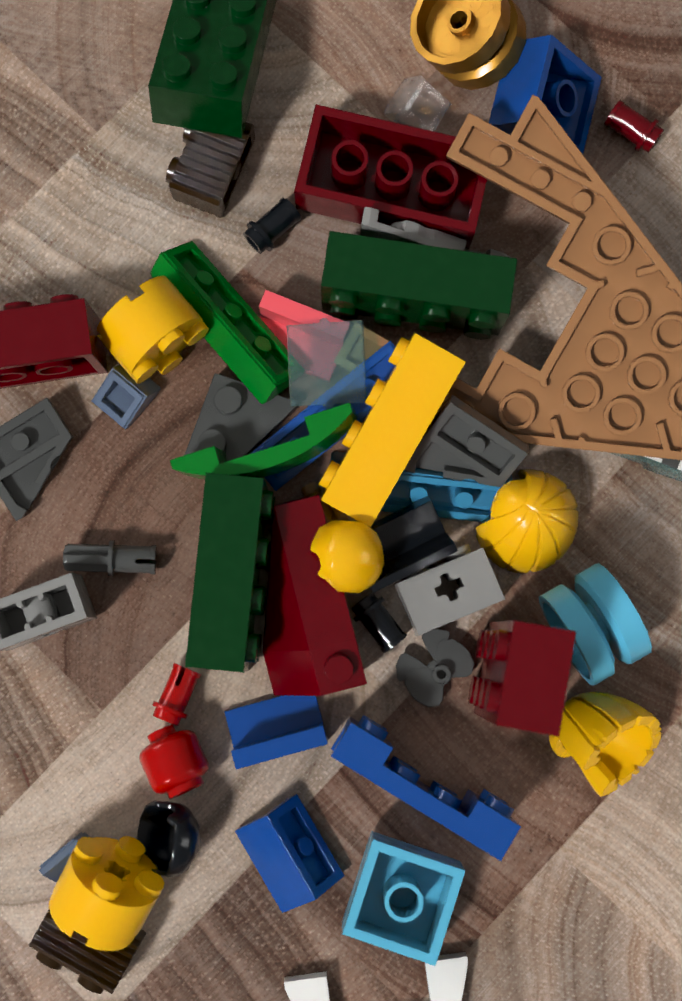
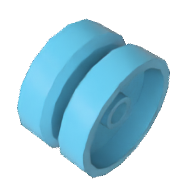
[538,563,652,686]

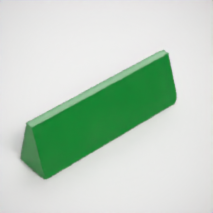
[151,241,306,404]

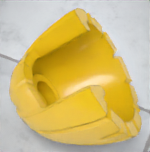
[475,469,579,573]
[549,691,662,797]

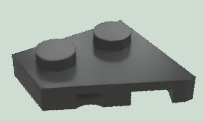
[185,373,298,461]
[404,395,529,487]
[0,398,73,521]

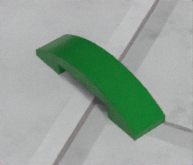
[170,402,358,480]

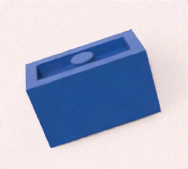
[224,695,328,770]
[235,794,345,913]

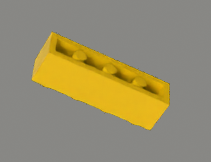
[318,332,466,527]

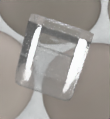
[384,75,451,131]

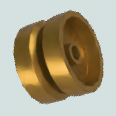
[410,0,526,90]

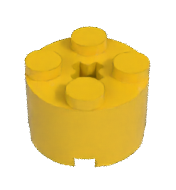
[97,276,209,384]
[49,836,165,951]

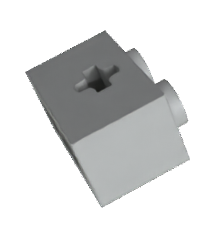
[395,544,505,636]
[0,573,97,651]

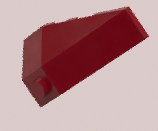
[263,494,367,696]

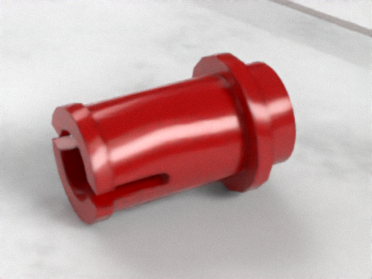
[152,663,201,726]

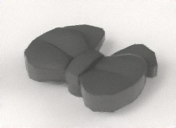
[396,629,474,707]

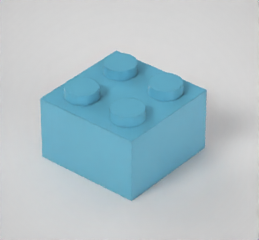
[342,831,465,966]

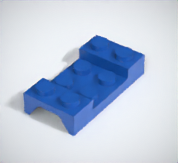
[331,715,521,861]

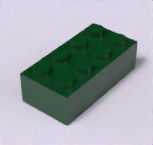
[148,0,277,138]
[321,231,517,340]
[185,473,276,673]

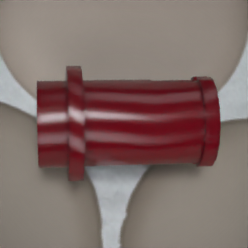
[604,100,664,153]

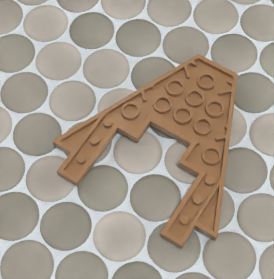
[334,95,682,460]

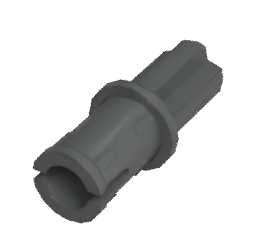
[63,540,157,577]

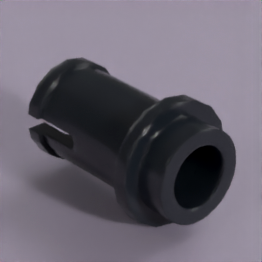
[243,197,302,254]
[351,592,407,653]

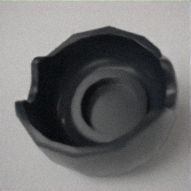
[137,800,200,877]

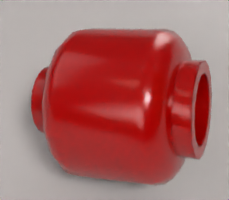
[139,724,209,799]

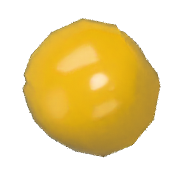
[310,520,384,593]

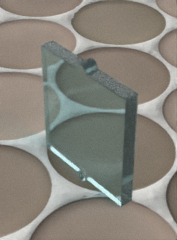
[286,318,367,409]

